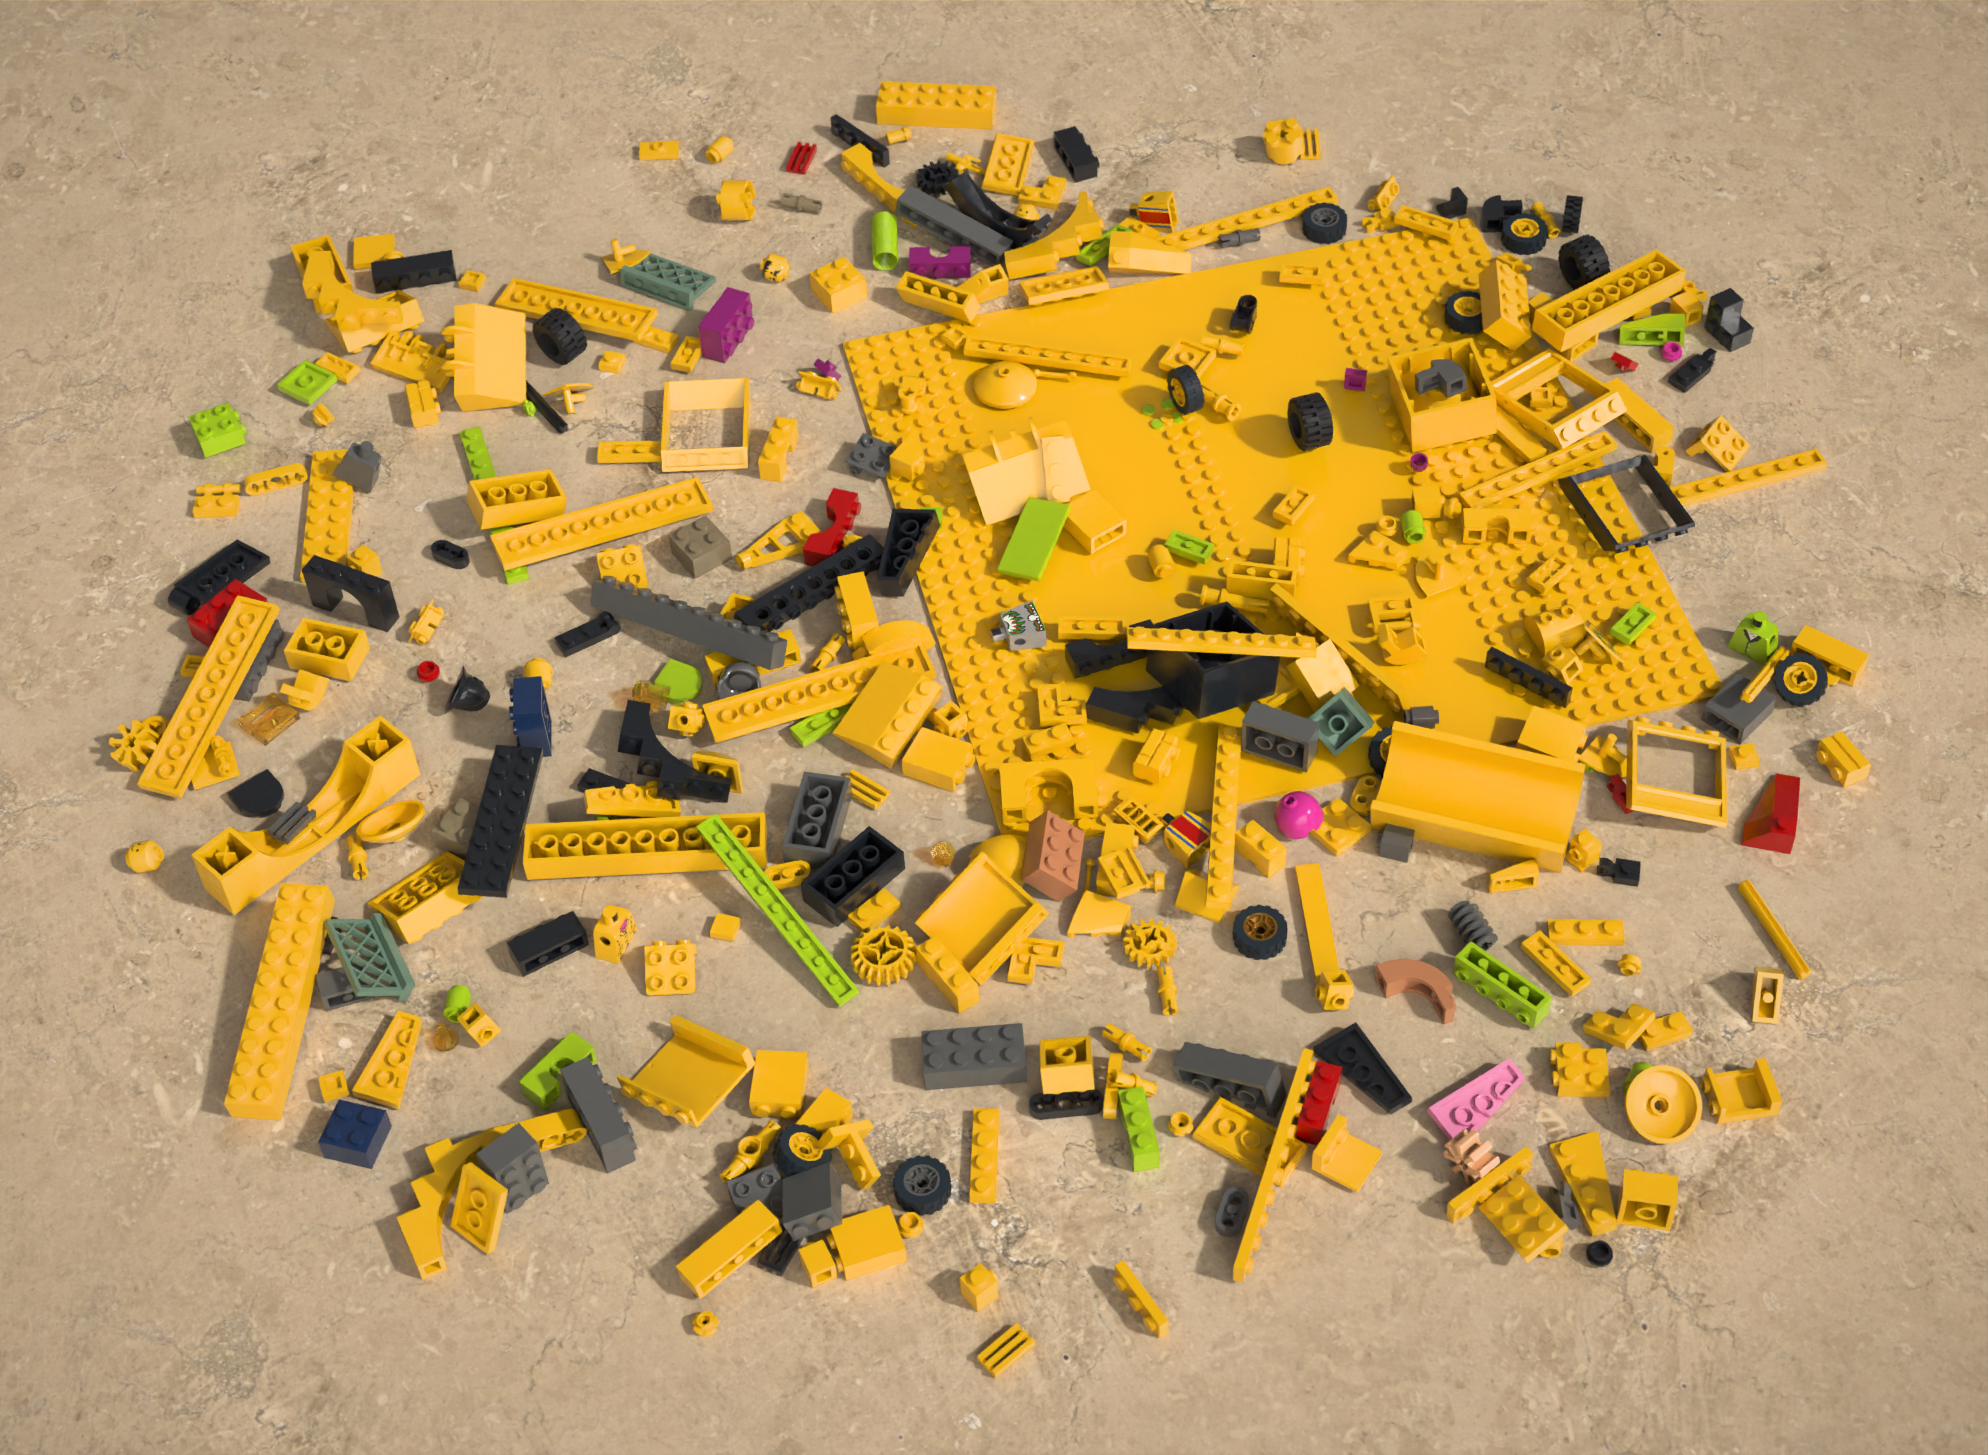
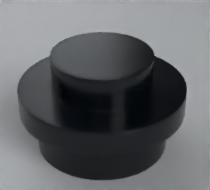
[1586,1240,1613,1267]

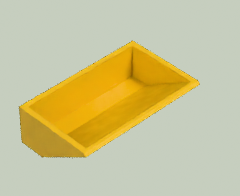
[441,303,526,412]
[963,416,1091,525]

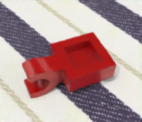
[1607,774,1635,815]

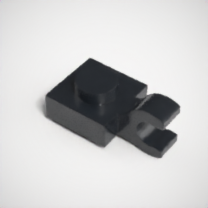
[1596,858,1641,887]

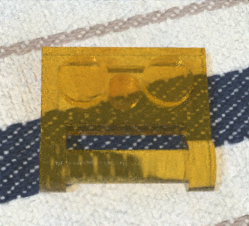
[237,692,300,746]

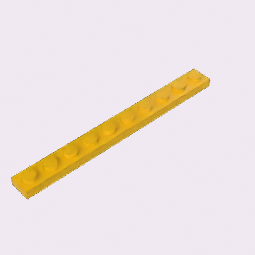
[1152,186,1338,251]
[1205,725,1242,911]
[1233,1048,1317,1283]

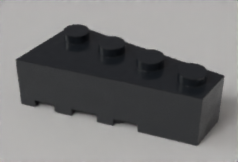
[877,509,940,596]

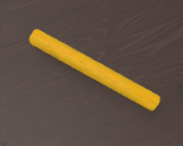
[1740,646,1791,703]
[1738,880,1811,980]

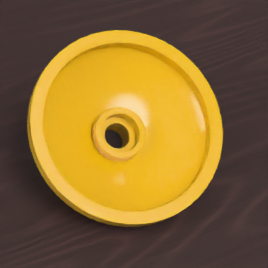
[974,361,1037,409]
[356,800,425,843]
[1625,1065,1702,1144]

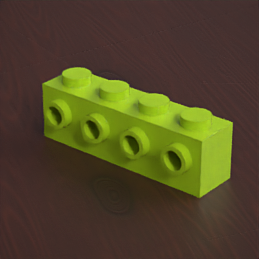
[1453,942,1552,1029]

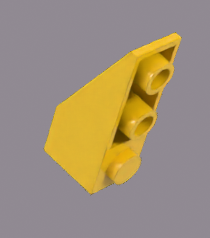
[957,264,1009,304]

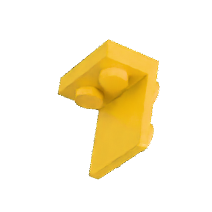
[1685,415,1750,472]
[1312,1114,1382,1192]

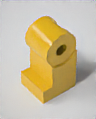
[1653,446,1675,487]

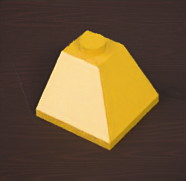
[692,750,743,794]

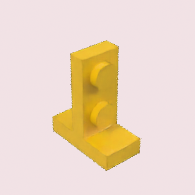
[818,1119,881,1191]

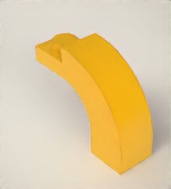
[852,620,936,660]

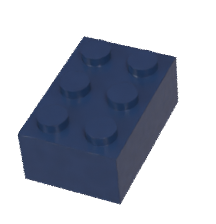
[509,676,552,757]

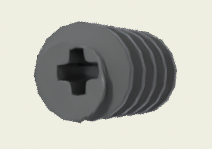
[1448,901,1498,951]

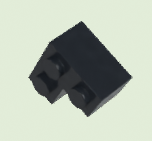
[1704,288,1754,352]

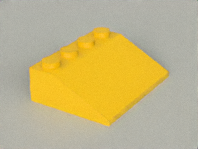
[324,290,424,353]
[833,661,942,769]
[367,851,483,944]

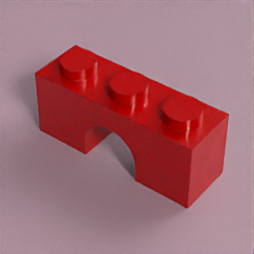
[1296,1061,1342,1146]

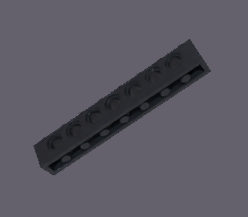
[734,534,884,632]

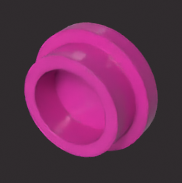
[1661,342,1682,361]

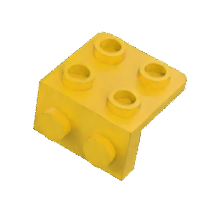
[596,544,648,588]
[644,940,697,996]

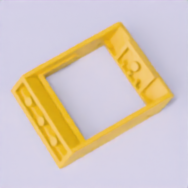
[1490,348,1627,450]
[1626,716,1727,828]

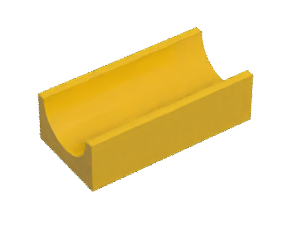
[1370,721,1586,873]

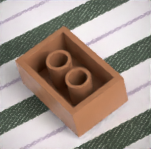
[1021,810,1085,902]

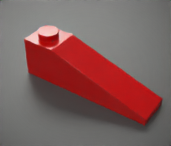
[1741,773,1800,854]

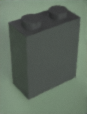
[1701,673,1777,744]
[782,1162,842,1241]

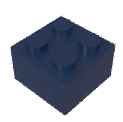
[318,1099,392,1169]

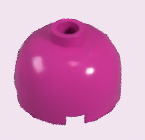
[1274,791,1324,840]

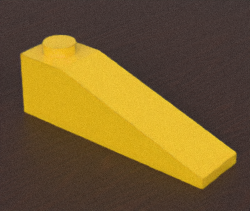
[1108,231,1192,275]

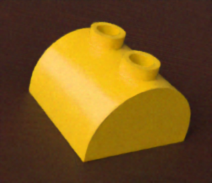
[1523,604,1586,657]

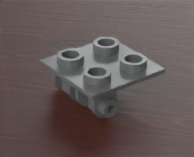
[845,432,898,479]
[726,1163,783,1219]

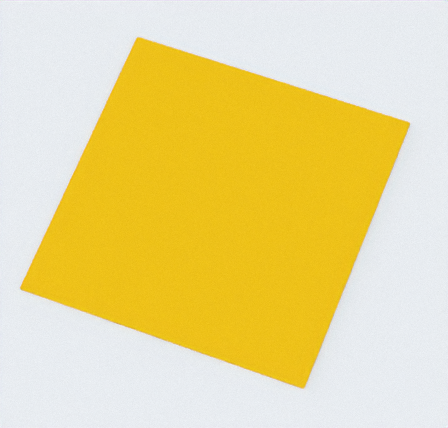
[843,218,1724,839]

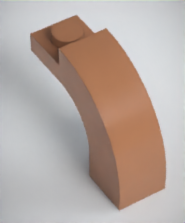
[1375,959,1456,1024]

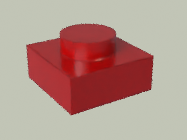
[1611,351,1638,372]

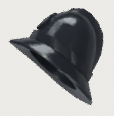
[444,666,490,714]

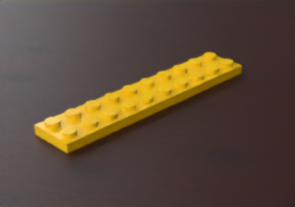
[490,477,713,571]
[137,595,280,799]
[702,641,936,743]

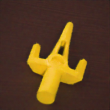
[946,153,986,176]

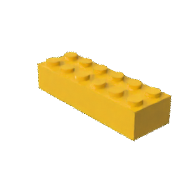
[876,81,997,130]

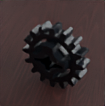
[916,161,959,196]

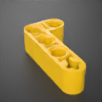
[481,1109,587,1152]

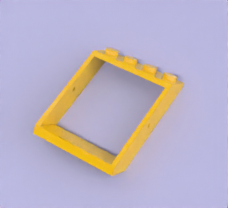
[661,378,751,472]

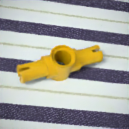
[719,1120,782,1183]

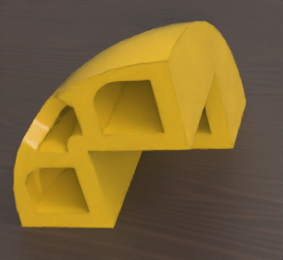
[968,835,1027,888]

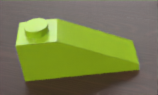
[1619,314,1685,346]

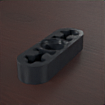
[1029,1089,1103,1120]

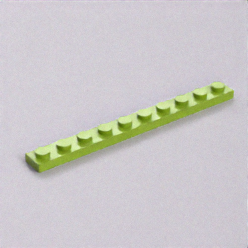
[459,426,529,585]
[696,813,860,1008]

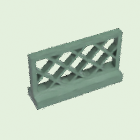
[620,253,716,311]
[324,913,415,1001]

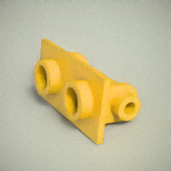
[1367,175,1400,211]
[796,371,842,400]
[408,599,444,645]

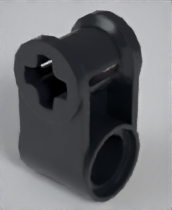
[1230,295,1257,334]

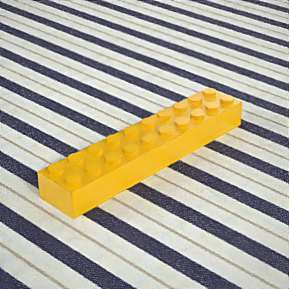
[523,812,768,880]
[224,883,335,1120]

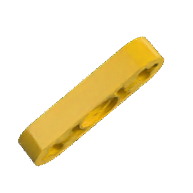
[244,463,308,495]
[1103,1053,1123,1120]

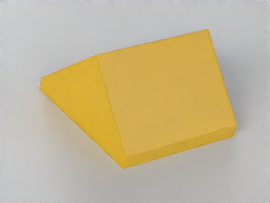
[1175,869,1240,924]

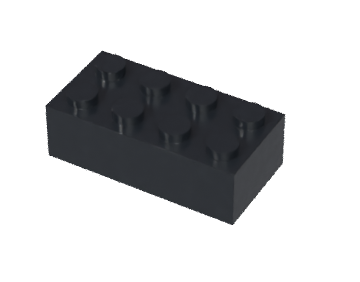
[801,826,905,927]

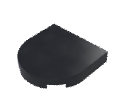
[227,769,284,817]

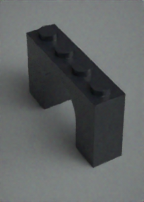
[302,555,400,632]

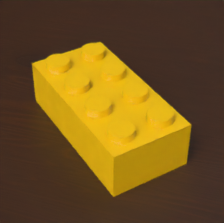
[290,234,354,314]
[1478,260,1532,351]
[466,469,567,530]

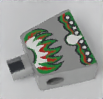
[990,601,1047,651]

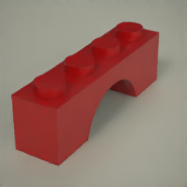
[803,488,861,566]

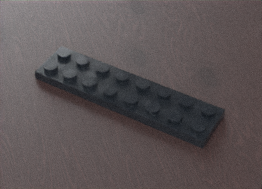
[457,745,543,898]

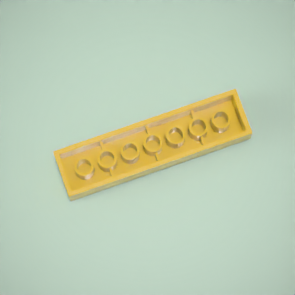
[1532,249,1686,352]

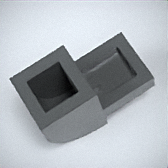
[1415,359,1467,398]

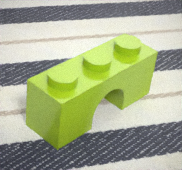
[519,1031,597,1111]
[1118,1086,1160,1172]

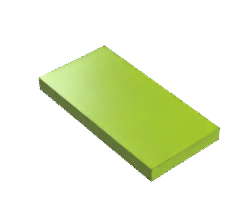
[997,497,1071,582]

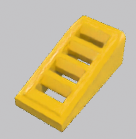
[1113,795,1164,845]
[1488,859,1539,893]

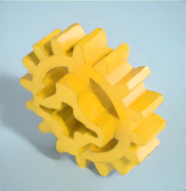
[1123,918,1177,969]

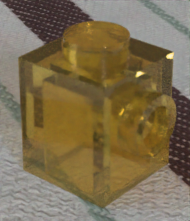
[632,680,671,712]

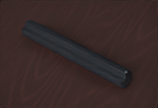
[526,380,569,434]

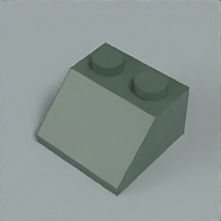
[1308,687,1375,757]

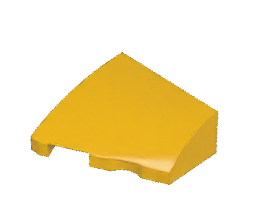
[1067,890,1131,938]

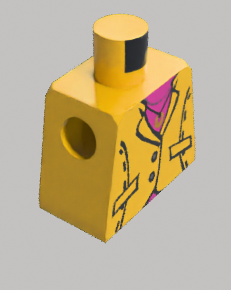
[593,905,637,964]

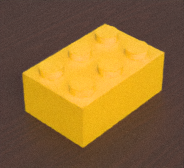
[834,571,879,652]
[284,618,370,682]

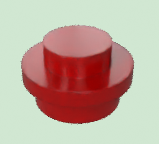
[417,661,440,682]

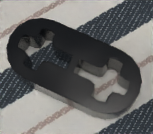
[431,540,470,569]

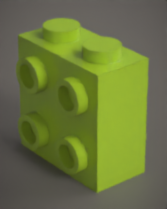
[188,402,247,458]

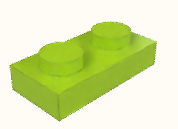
[1164,530,1214,565]
[1610,602,1656,645]

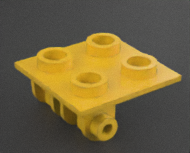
[192,735,241,790]

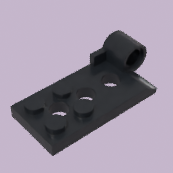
[168,539,270,615]

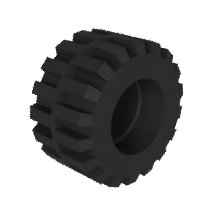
[1558,234,1610,290]
[532,308,587,365]
[1287,392,1333,451]

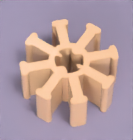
[1443,1128,1500,1185]

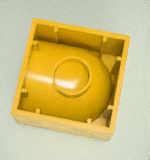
[1388,338,1497,453]

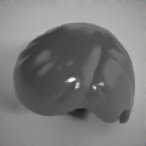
[716,662,761,700]

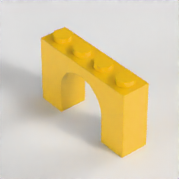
[999,758,1098,823]

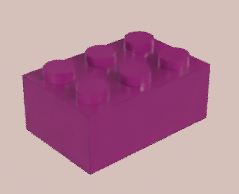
[698,287,754,363]

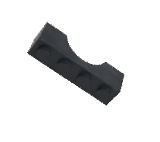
[1065,619,1153,679]

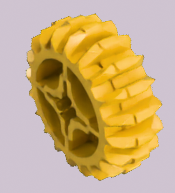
[850,924,917,987]

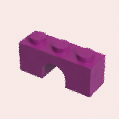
[909,246,971,279]

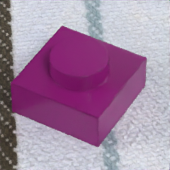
[813,358,842,381]
[1344,368,1367,391]

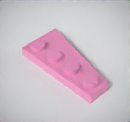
[1427,1058,1525,1141]

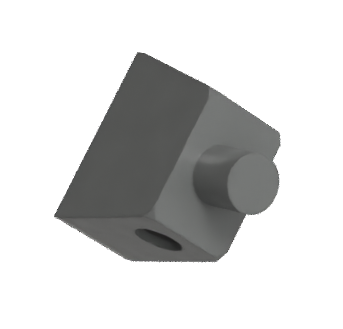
[332,441,381,493]

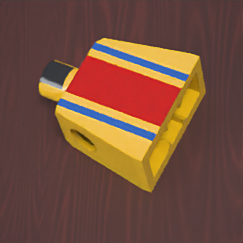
[1129,191,1179,233]
[1161,811,1211,869]

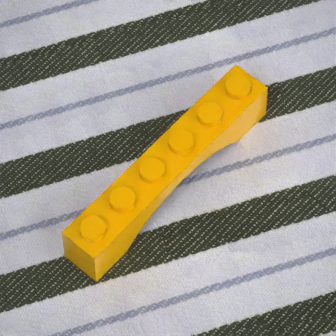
[841,143,918,228]

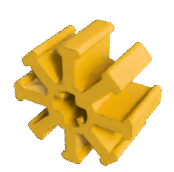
[109,720,161,772]

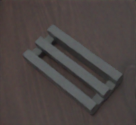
[267,802,316,845]

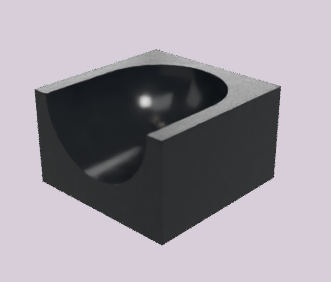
[1146,602,1280,719]

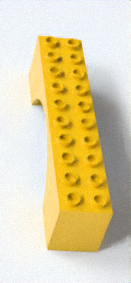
[191,715,420,915]

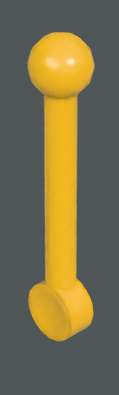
[1033,369,1076,381]
[1081,858,1095,899]

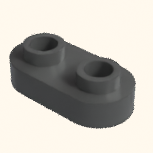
[1215,1187,1249,1237]

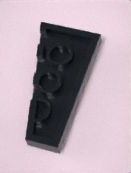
[1313,1022,1412,1115]

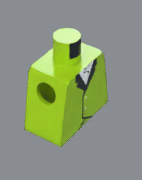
[1727,611,1778,665]

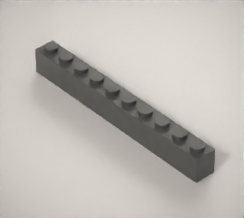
[591,576,787,670]

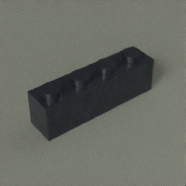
[371,250,457,294]

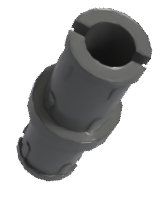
[1218,228,1261,248]

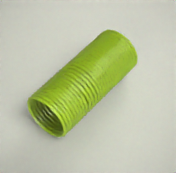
[871,212,898,271]

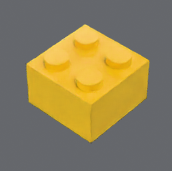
[809,257,867,313]
[1040,1035,1095,1094]
[1616,1169,1678,1231]

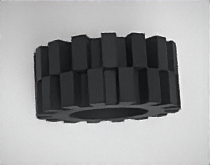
[1562,195,1583,234]

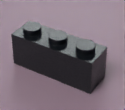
[1054,126,1100,183]
[507,911,589,977]

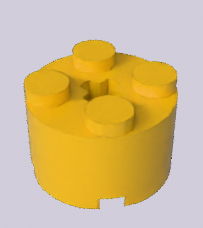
[1263,118,1305,165]
[716,180,756,220]

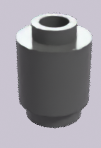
[1404,705,1439,729]

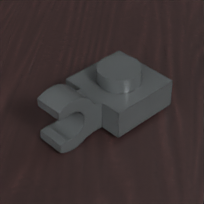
[1549,1181,1581,1230]

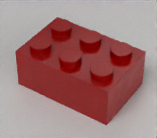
[186,579,268,648]

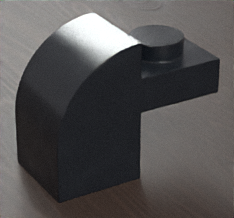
[1481,195,1523,233]

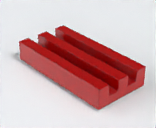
[786,142,817,175]

